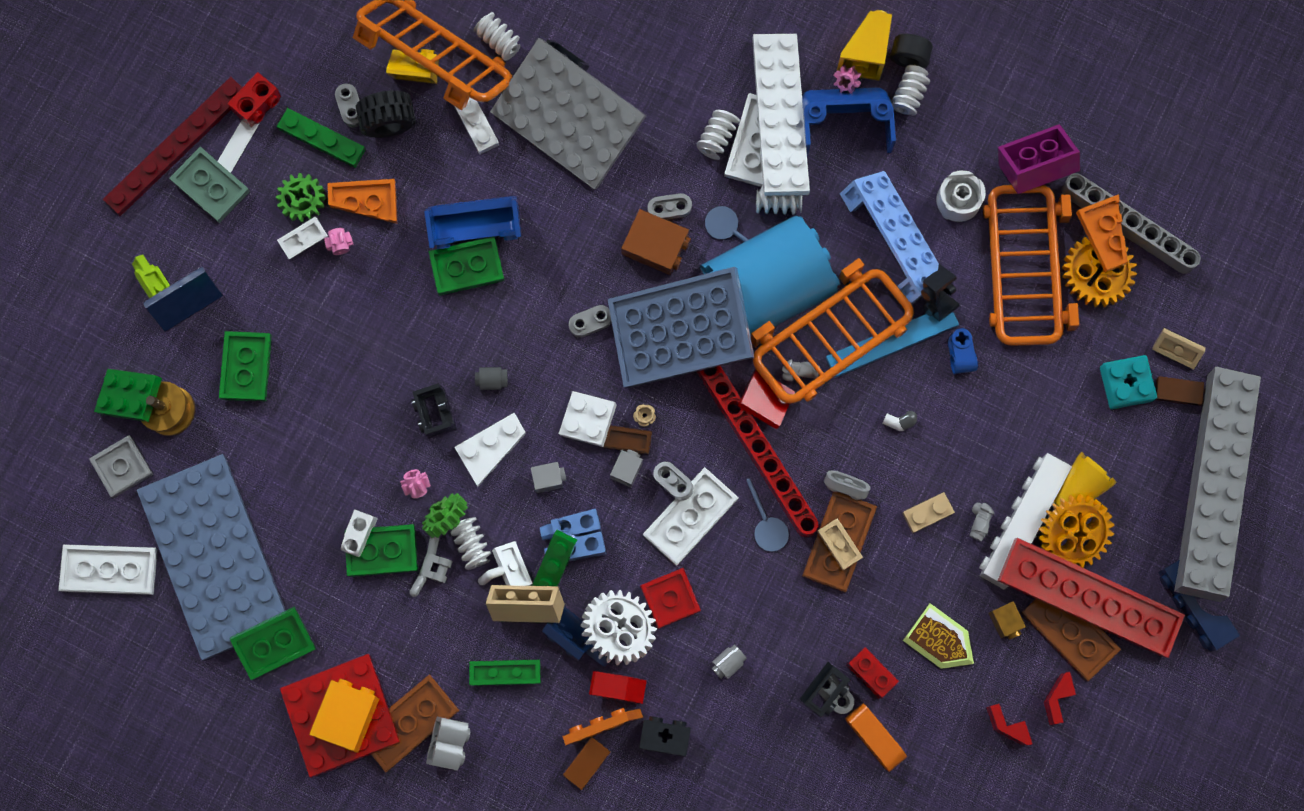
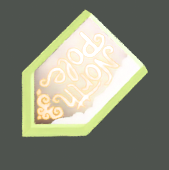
[903,603,974,669]

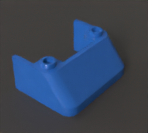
[802,88,896,156]
[424,196,521,249]

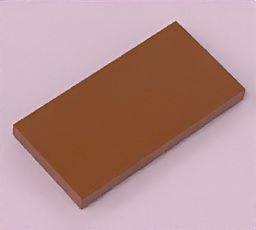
[802,492,877,593]
[1021,599,1121,682]
[371,674,460,773]

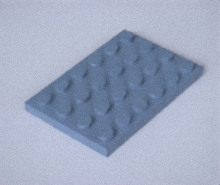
[608,267,755,388]

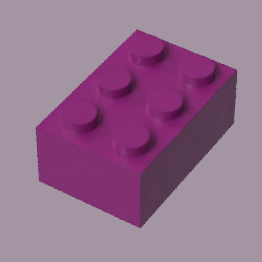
[998,124,1080,194]

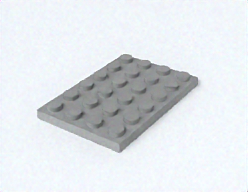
[490,38,646,189]

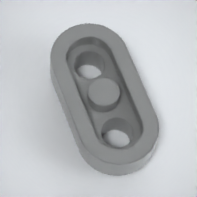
[335,84,360,127]
[648,193,692,220]
[569,305,612,337]
[653,462,694,501]
[824,470,870,500]
[818,674,854,714]

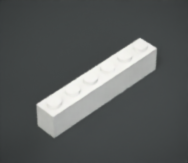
[979,453,1072,589]

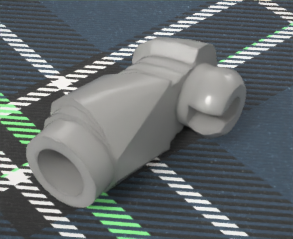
[782,359,820,381]
[969,503,994,542]

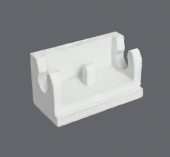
[277,217,328,260]

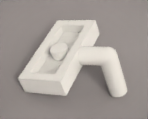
[478,541,533,586]

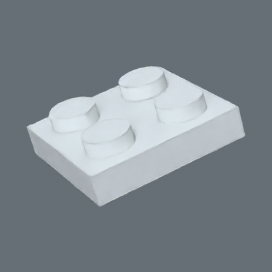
[559,391,617,447]

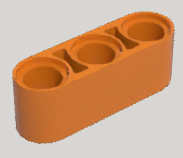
[845,703,907,772]

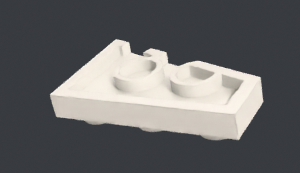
[455,413,526,487]

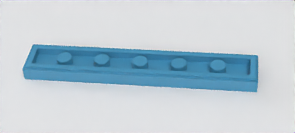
[826,312,959,378]

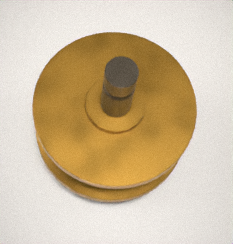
[142,382,195,436]

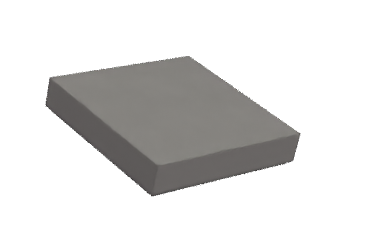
[89,435,153,498]

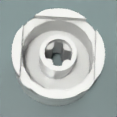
[936,171,986,222]

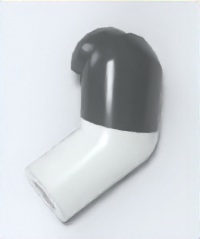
[882,411,917,431]

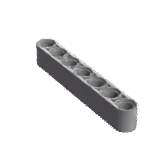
[1062,173,1201,274]

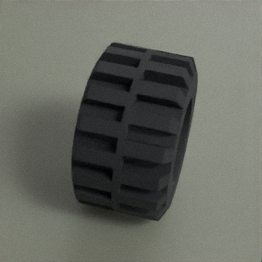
[355,90,416,138]

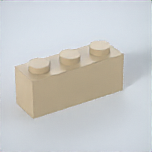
[486,585,565,623]

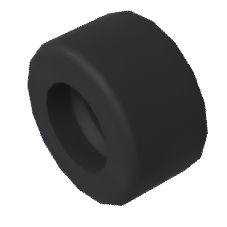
[890,34,933,68]

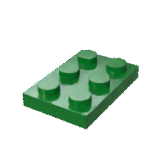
[429,236,505,296]
[219,331,272,402]
[94,369,162,422]
[345,524,418,577]
[230,606,315,680]

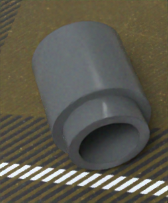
[475,367,508,390]

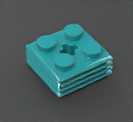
[1100,355,1157,409]

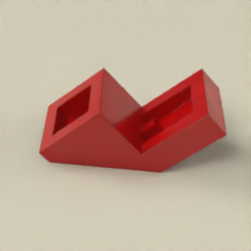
[589,671,647,704]
[1044,672,1076,725]
[986,704,1033,746]

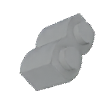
[426,717,470,771]

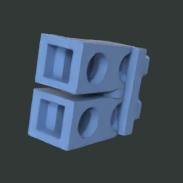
[540,509,607,561]

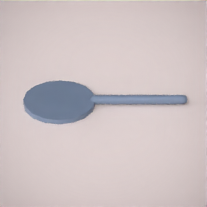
[705,206,749,242]
[747,478,789,552]

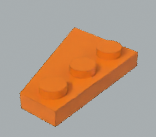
[328,179,398,224]
[1076,194,1128,273]
[562,708,643,745]

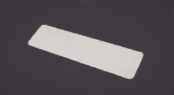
[218,120,260,173]

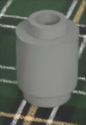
[712,645,747,679]

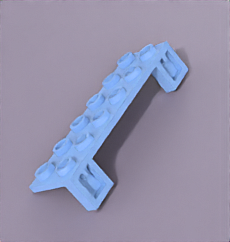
[839,171,939,305]

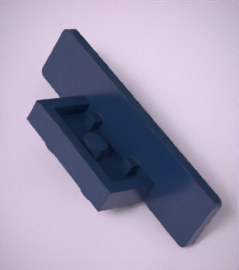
[542,606,608,667]

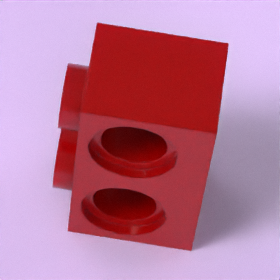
[227,72,281,127]
[846,647,899,699]

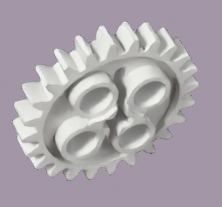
[581,590,657,665]

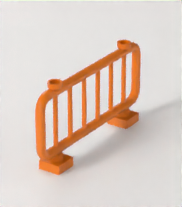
[352,0,513,110]
[983,185,1079,346]
[751,258,914,404]

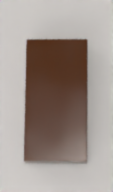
[1155,376,1204,406]
[604,425,652,455]

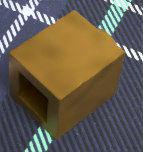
[988,601,1026,640]

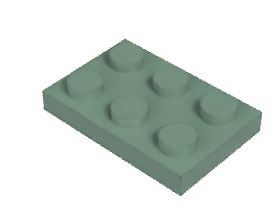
[169,147,250,223]

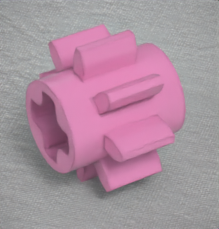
[834,65,861,94]
[324,228,353,255]
[400,469,431,498]

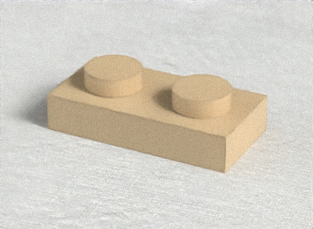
[1152,328,1205,369]
[902,492,955,534]
[817,518,863,570]

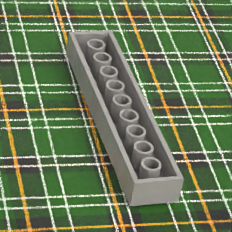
[1174,367,1261,602]

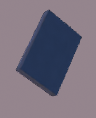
[143,267,223,331]

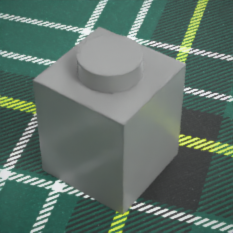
[610,449,643,488]
[531,462,567,493]

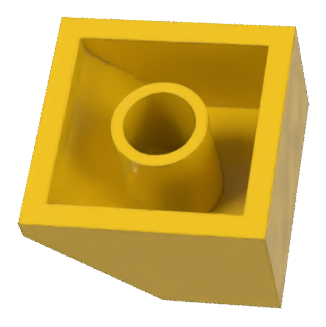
[386,49,439,84]

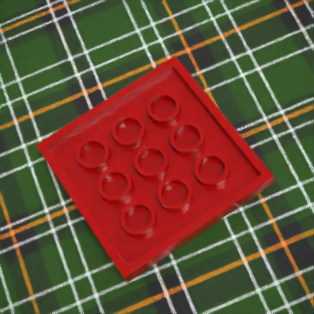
[280,654,401,778]

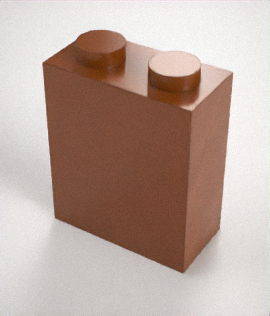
[621,209,691,275]

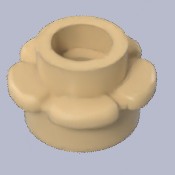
[633,404,656,427]

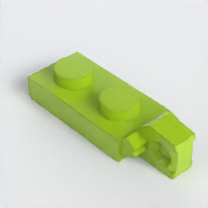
[132,254,170,299]

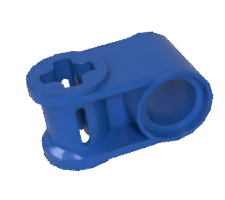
[948,328,978,374]

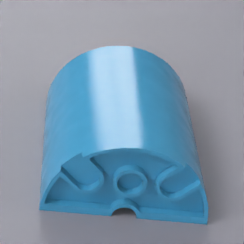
[700,215,840,337]

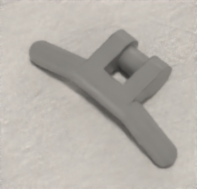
[409,536,453,597]

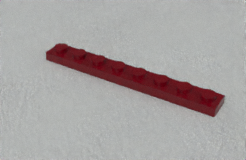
[103,77,243,216]

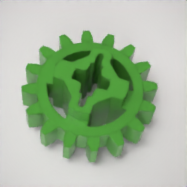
[276,173,326,222]
[422,493,468,538]

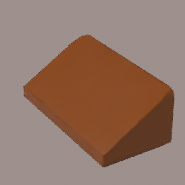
[563,737,610,790]

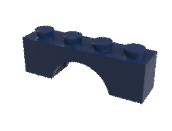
[1158,560,1240,652]

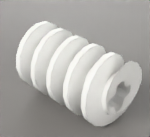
[474,12,521,61]
[892,65,930,115]
[696,110,740,160]
[756,185,802,215]
[451,517,491,570]

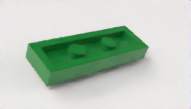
[532,530,578,587]
[469,660,541,686]

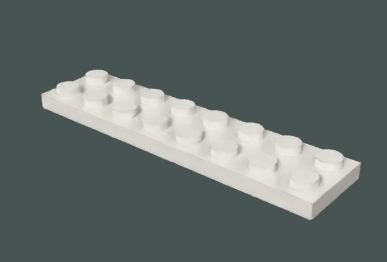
[752,34,810,196]

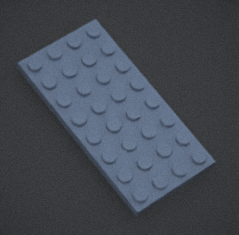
[137,454,286,661]

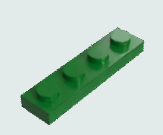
[277,108,366,168]

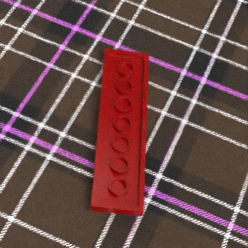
[998,538,1185,658]

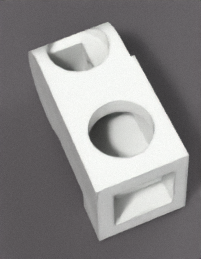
[341,510,378,557]

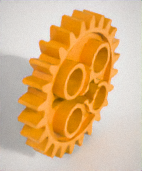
[1062,237,1137,307]
[1039,494,1114,568]

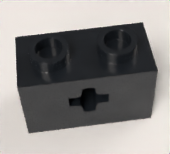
[639,716,691,757]

